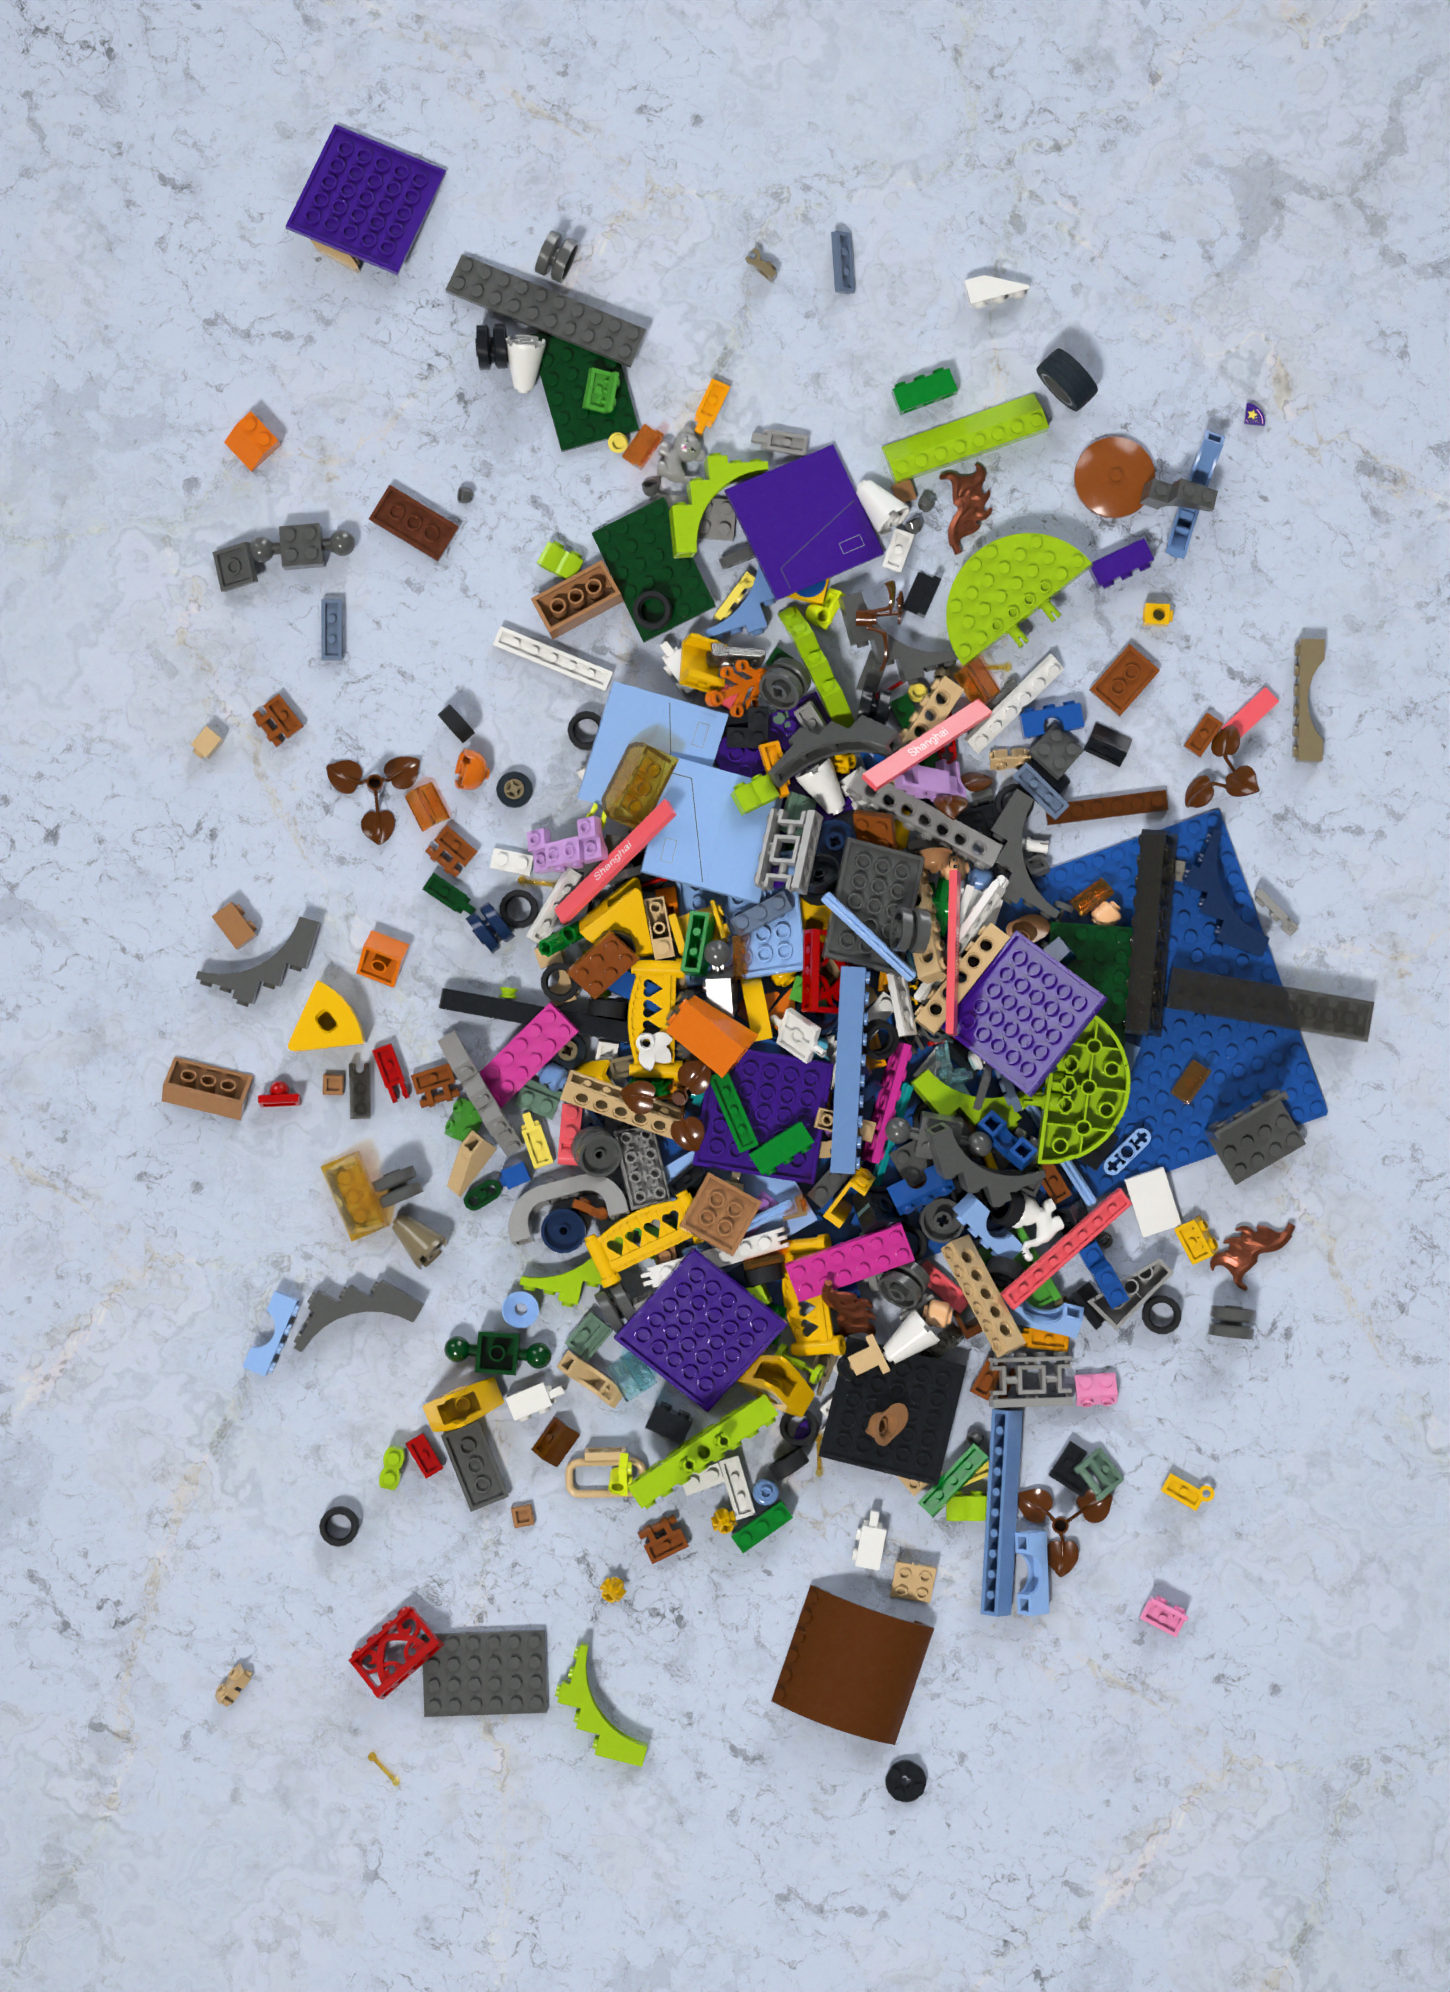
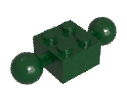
[444,1330,552,1376]

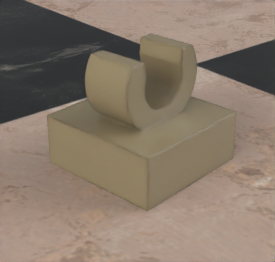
[724,1172,746,1192]

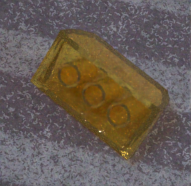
[601,742,679,829]
[320,1151,390,1242]

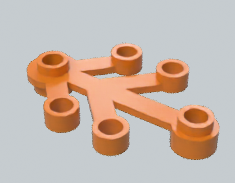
[705,659,767,717]

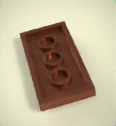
[369,485,459,562]

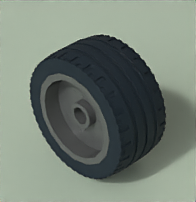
[1036,348,1098,412]

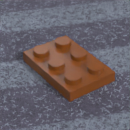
[1089,644,1160,717]
[853,809,898,850]
[566,930,639,999]

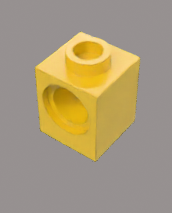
[1142,603,1173,627]

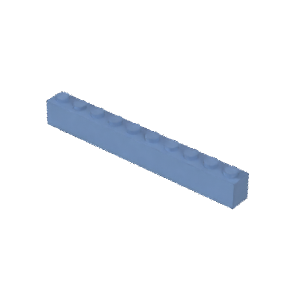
[830,966,871,1174]
[980,1408,1023,1617]

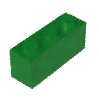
[892,367,958,415]
[680,911,716,978]
[748,1121,814,1176]
[731,1499,793,1553]

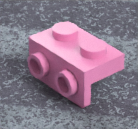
[1074,1373,1118,1407]
[1139,1595,1189,1637]

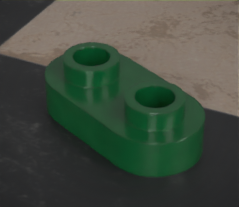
[464,1179,502,1211]

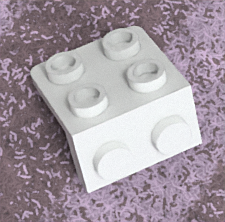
[960,884,1003,931]

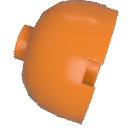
[455,749,490,790]

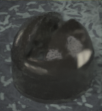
[1095,1231,1113,1249]

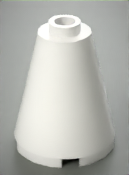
[505,335,546,393]
[856,480,910,536]
[795,757,846,815]
[882,1309,940,1363]

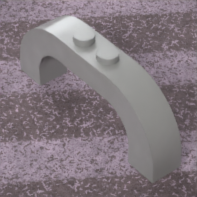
[508,1174,632,1246]

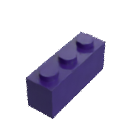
[1089,538,1154,589]

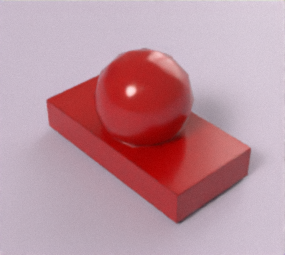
[258,1081,301,1107]

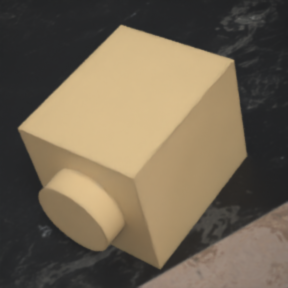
[190,726,224,759]

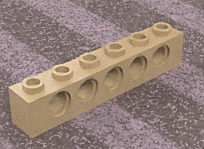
[890,676,964,786]
[913,868,947,984]
[914,923,1010,1036]
[560,1070,686,1139]
[941,1234,1026,1358]

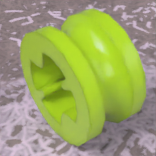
[499,987,518,999]

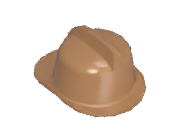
[914,848,953,874]
[1006,914,1050,944]
[866,1403,908,1446]

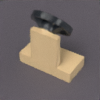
[837,1334,891,1382]

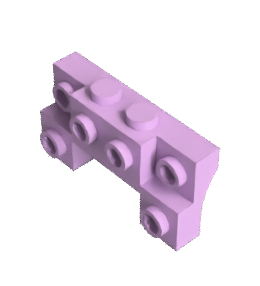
[894,759,966,802]
[527,816,608,874]

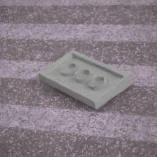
[655,494,735,541]

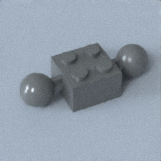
[250,523,355,570]
[703,940,739,1018]
[885,1111,992,1159]

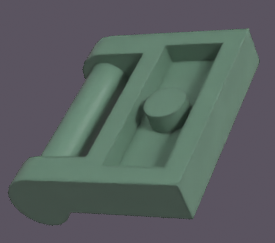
[1073,1447,1124,1502]

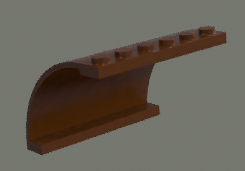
[771,1585,934,1745]

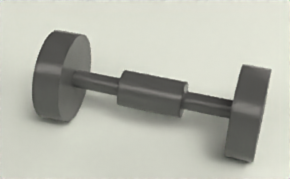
[1038,900,1074,949]

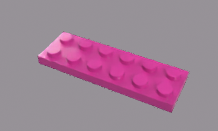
[479,1002,580,1108]
[861,1042,912,1164]
[785,1222,915,1302]

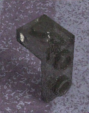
[918,1321,965,1359]

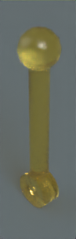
[969,664,1011,672]
[518,877,557,888]
[815,1434,823,1477]
[368,1752,400,1786]

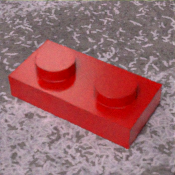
[405,1433,444,1479]

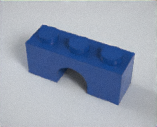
[1019,700,1085,739]
[976,1110,1038,1172]
[887,1165,955,1216]

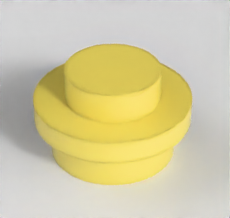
[608,432,628,453]
[908,682,928,703]

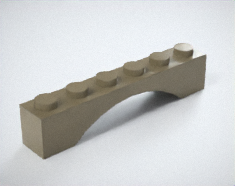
[1292,639,1325,763]

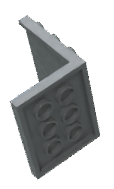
[1204,1089,1306,1185]

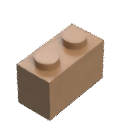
[212,902,258,950]

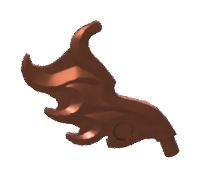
[939,464,992,555]
[1210,1223,1296,1290]
[822,1280,876,1338]

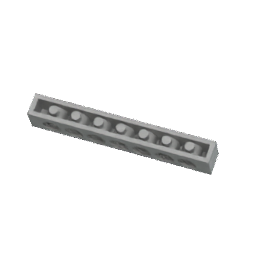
[846,767,1003,870]

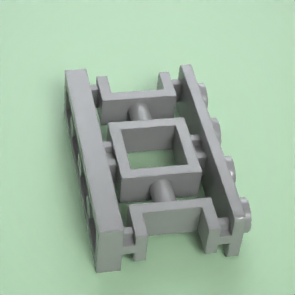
[754,808,823,895]
[988,1351,1073,1408]

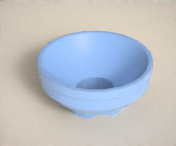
[502,1291,539,1329]

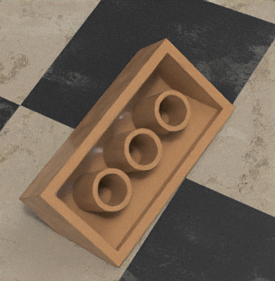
[531,560,624,639]
[162,1057,253,1121]

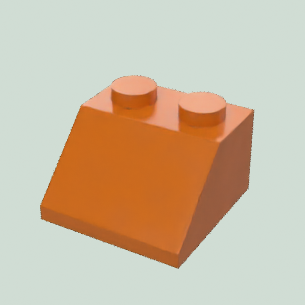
[224,411,281,472]
[356,930,409,988]

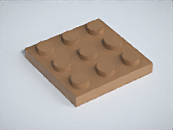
[678,1172,762,1257]

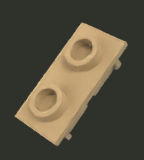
[989,748,1031,771]
[215,1663,252,1707]

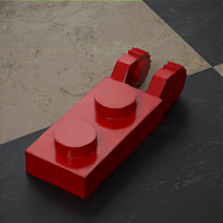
[372,1043,410,1103]

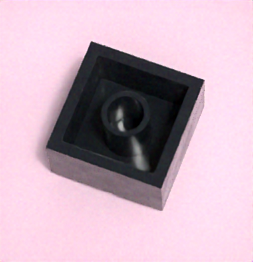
[645,1401,693,1445]

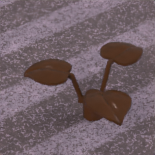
[856,580,904,671]
[1185,725,1260,808]
[326,757,420,845]
[904,772,994,820]
[620,1060,711,1151]
[1018,1489,1113,1577]

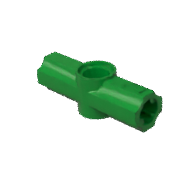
[932,877,949,939]
[538,920,584,957]

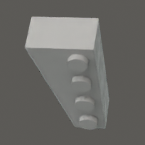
[1087,1258,1174,1330]

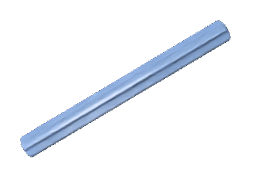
[821,892,917,982]
[1025,1105,1097,1206]
[682,1200,795,1256]

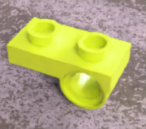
[806,588,846,630]
[608,1453,633,1496]

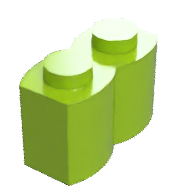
[537,541,584,580]
[730,774,780,816]
[379,1445,406,1490]
[946,1490,987,1521]

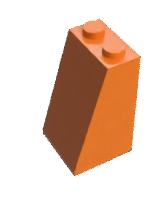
[665,995,759,1078]

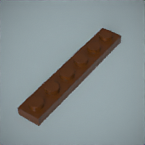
[1045,790,1169,826]

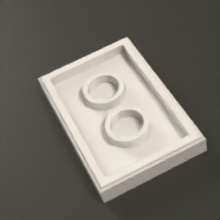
[1124,1166,1182,1237]

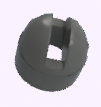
[642,479,658,497]
[457,487,474,503]
[918,495,936,512]
[904,518,922,535]
[966,1430,984,1446]

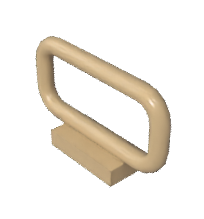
[565,1447,646,1498]

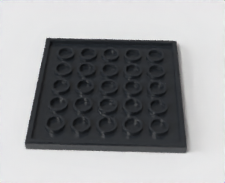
[818,1336,967,1486]

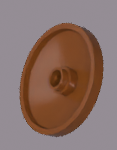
[1074,437,1155,519]

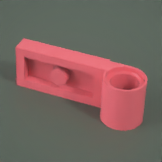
[558,1103,583,1166]

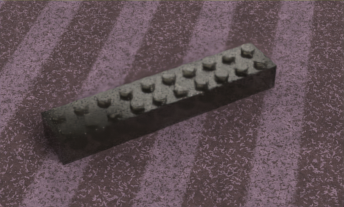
[1123,829,1178,1037]
[1163,967,1374,1043]

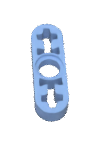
[1103,1128,1151,1175]

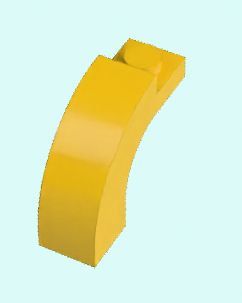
[740,977,773,1042]

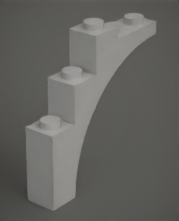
[437,1031,524,1157]

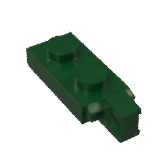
[423,872,477,915]

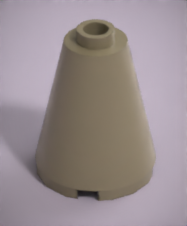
[392,1214,448,1270]

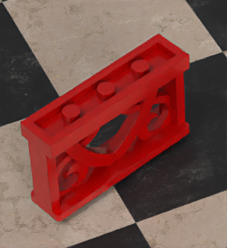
[801,929,855,1014]
[348,1606,444,1700]

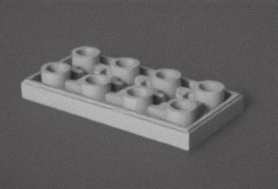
[613,1127,671,1211]

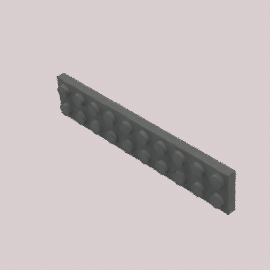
[446,254,647,368]

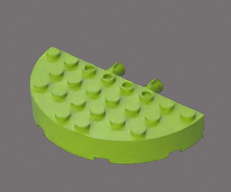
[946,533,1093,668]
[1023,1015,1131,1164]
[627,1394,779,1509]

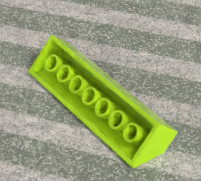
[881,393,1049,484]

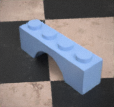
[952,1193,1022,1259]
[243,1291,300,1376]
[1002,1297,1084,1339]
[1015,1530,1050,1616]

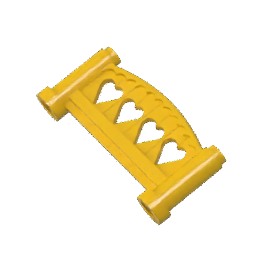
[628,958,684,1081]
[584,1190,704,1288]
[777,1234,846,1357]

